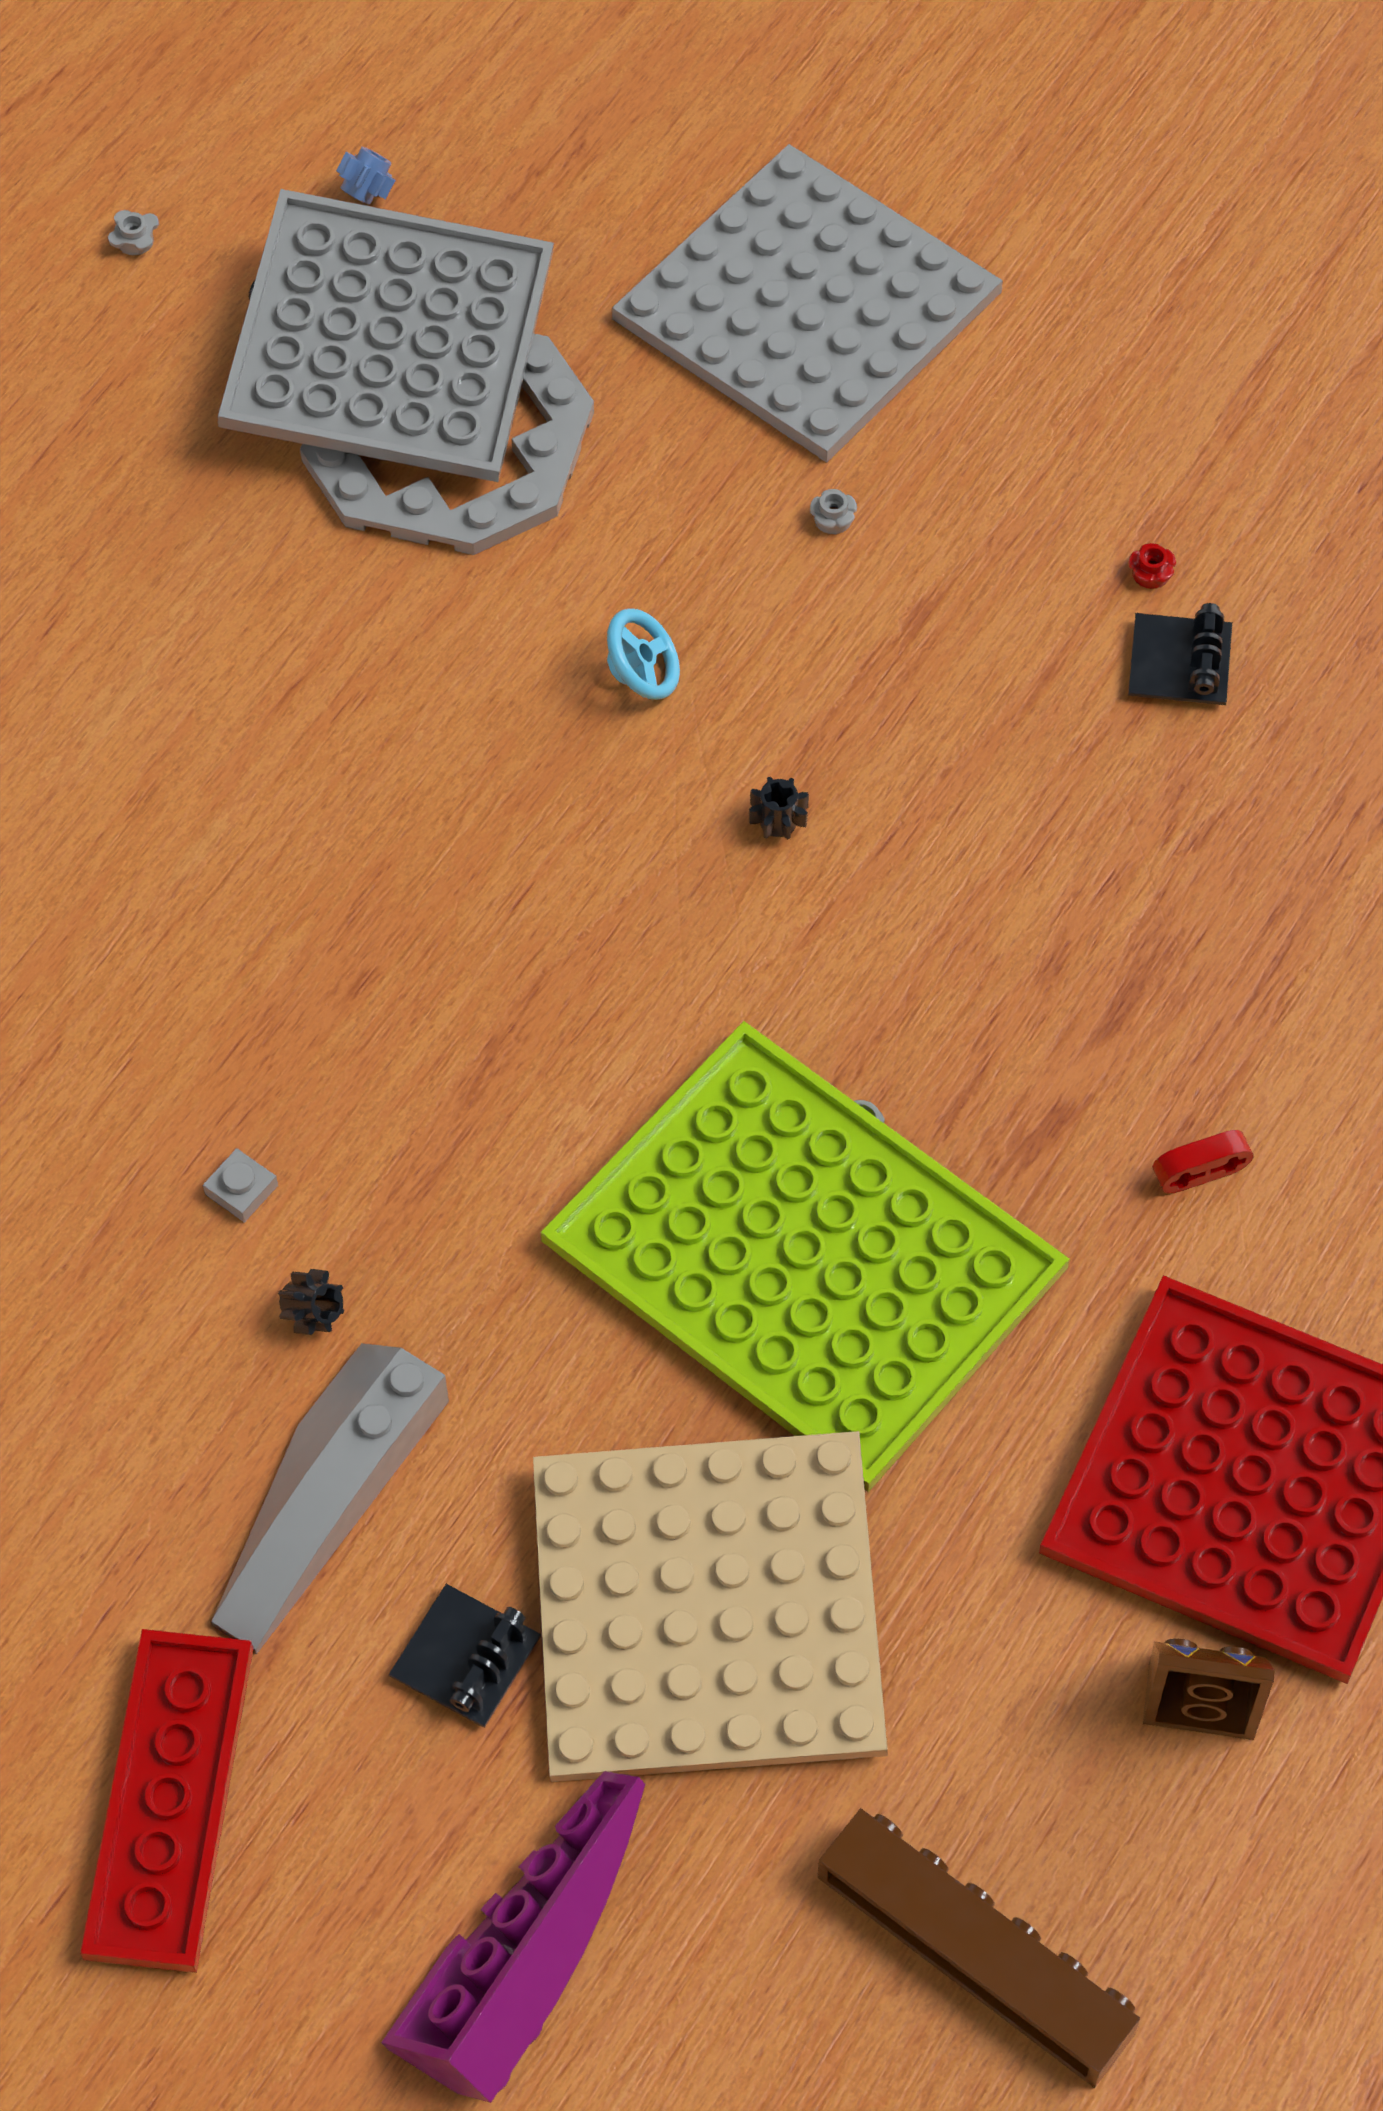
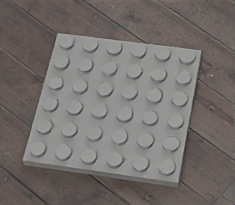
[612,144,1003,462]
[218,189,554,482]

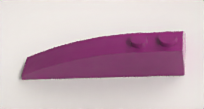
[381,1771,645,2103]

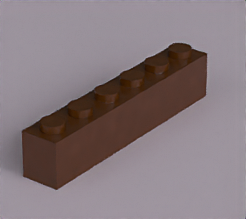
[818,1808,1140,2088]

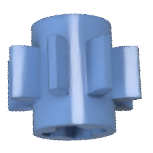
[336,147,396,204]

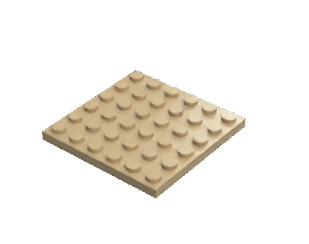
[533,1431,888,1782]

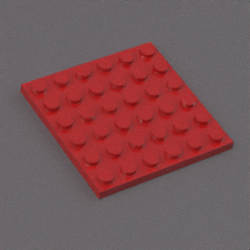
[1039,1275,1383,1684]

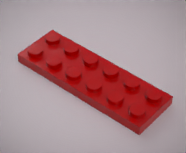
[80,1629,254,1973]

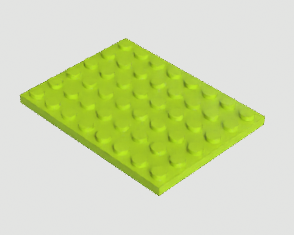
[541,1021,1070,1492]

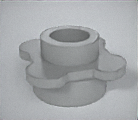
[108,210,159,255]

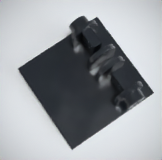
[1128,603,1232,705]
[389,1584,541,1728]

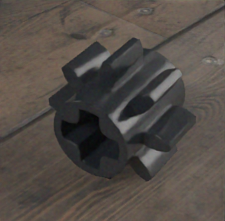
[749,777,809,840]
[278,1269,344,1335]

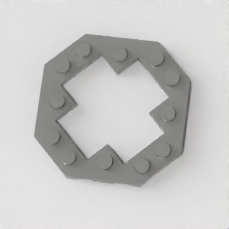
[300,334,594,555]

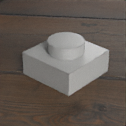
[203,1148,278,1223]

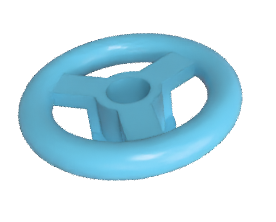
[607,608,680,700]

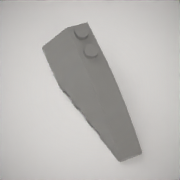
[211,1343,449,1654]

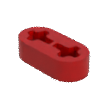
[1152,1130,1254,1193]

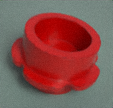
[1129,543,1176,589]

